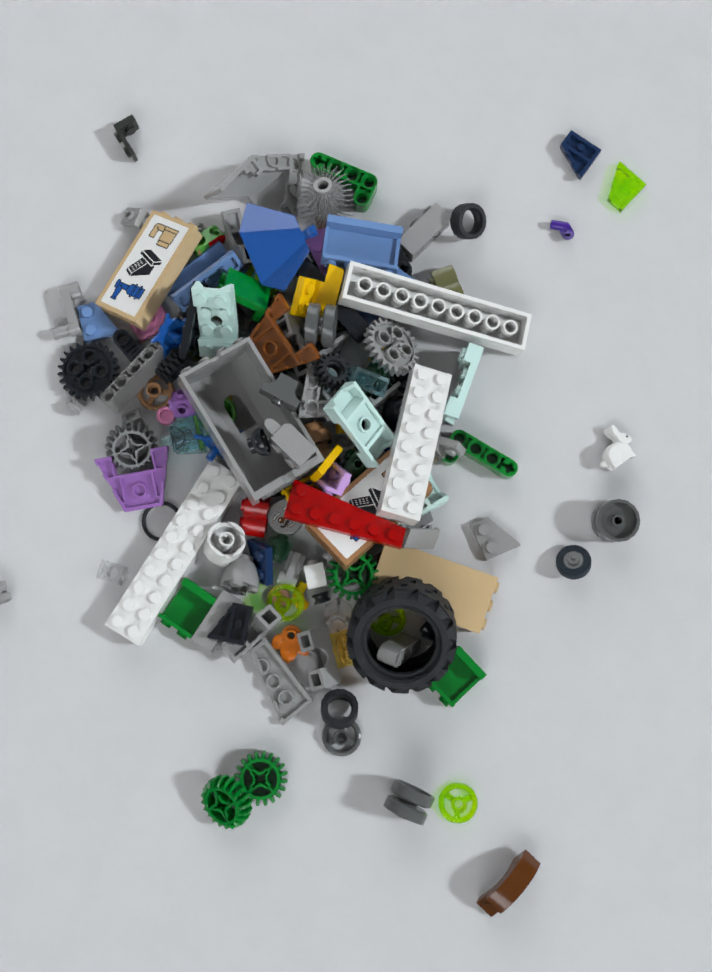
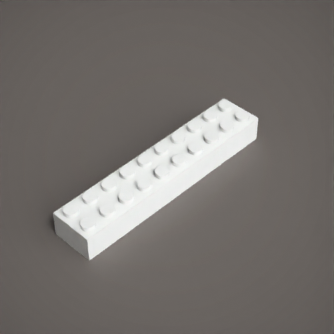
[338,261,532,356]
[104,460,242,645]

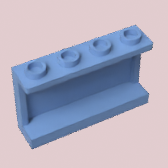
[320,214,403,274]
[167,241,244,313]

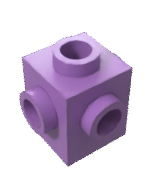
[168,389,197,418]

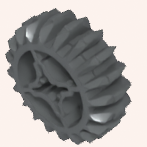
[105,420,158,472]

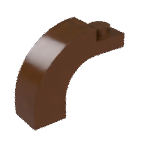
[476,849,541,917]

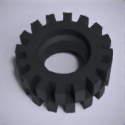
[155,350,191,384]
[313,352,352,391]

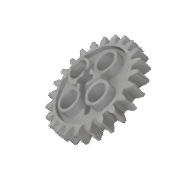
[363,317,419,377]

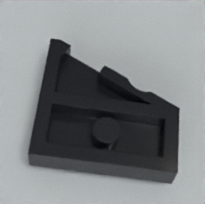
[207,602,254,646]

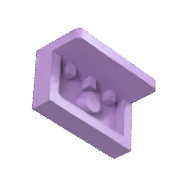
[315,462,352,496]

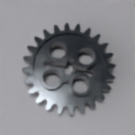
[57,340,120,401]

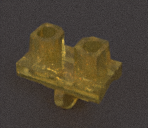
[329,629,353,669]

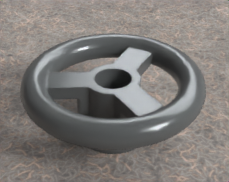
[322,716,361,756]

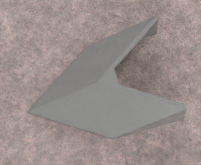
[204,153,305,218]
[298,331,401,418]

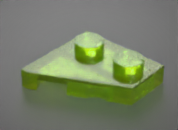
[607,162,647,213]

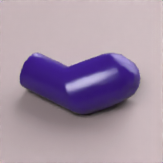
[550,220,574,240]

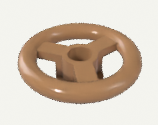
[137,374,175,411]

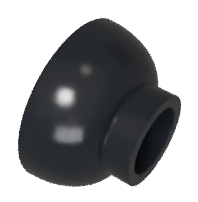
[247,427,271,456]

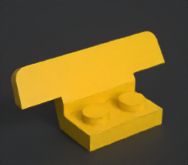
[289,264,344,340]

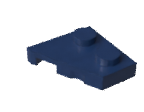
[560,130,601,180]
[247,538,273,586]

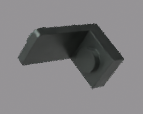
[113,114,140,162]

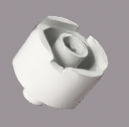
[203,521,246,567]

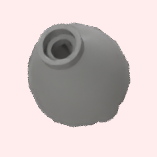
[219,554,259,596]

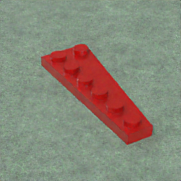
[284,480,406,550]

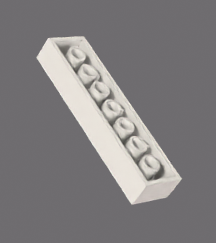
[376,364,452,526]

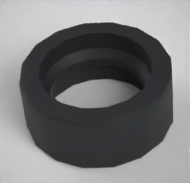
[450,203,486,239]
[321,689,358,730]

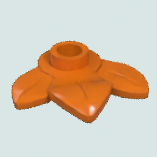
[271,625,309,663]

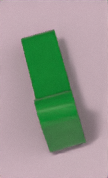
[310,152,377,213]
[440,430,518,479]

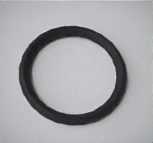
[142,501,178,541]

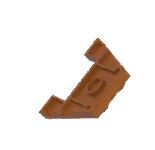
[249,294,321,374]

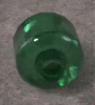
[267,533,292,563]

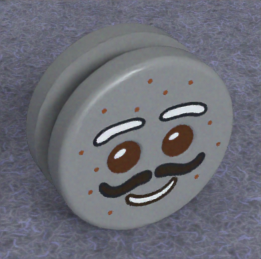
[268,499,303,536]

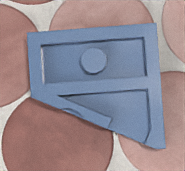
[77,302,118,343]

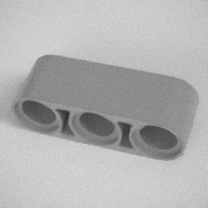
[377,632,421,667]

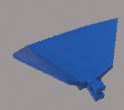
[239,203,318,291]

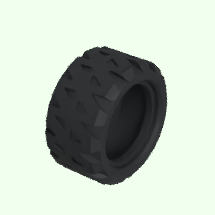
[346,576,457,694]

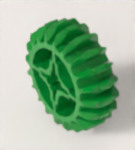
[326,553,379,601]
[234,750,288,806]
[201,774,253,829]

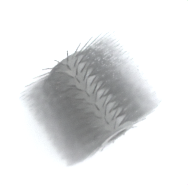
[295,165,355,228]

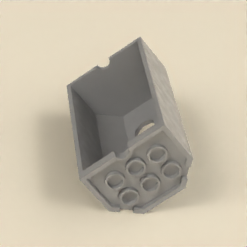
[179,337,325,506]

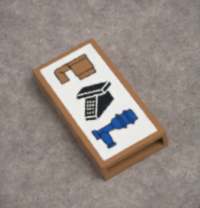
[305,449,433,571]

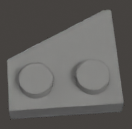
[470,517,521,561]

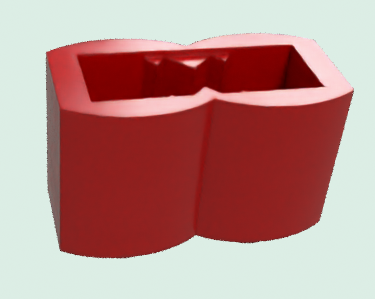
[239,497,271,538]

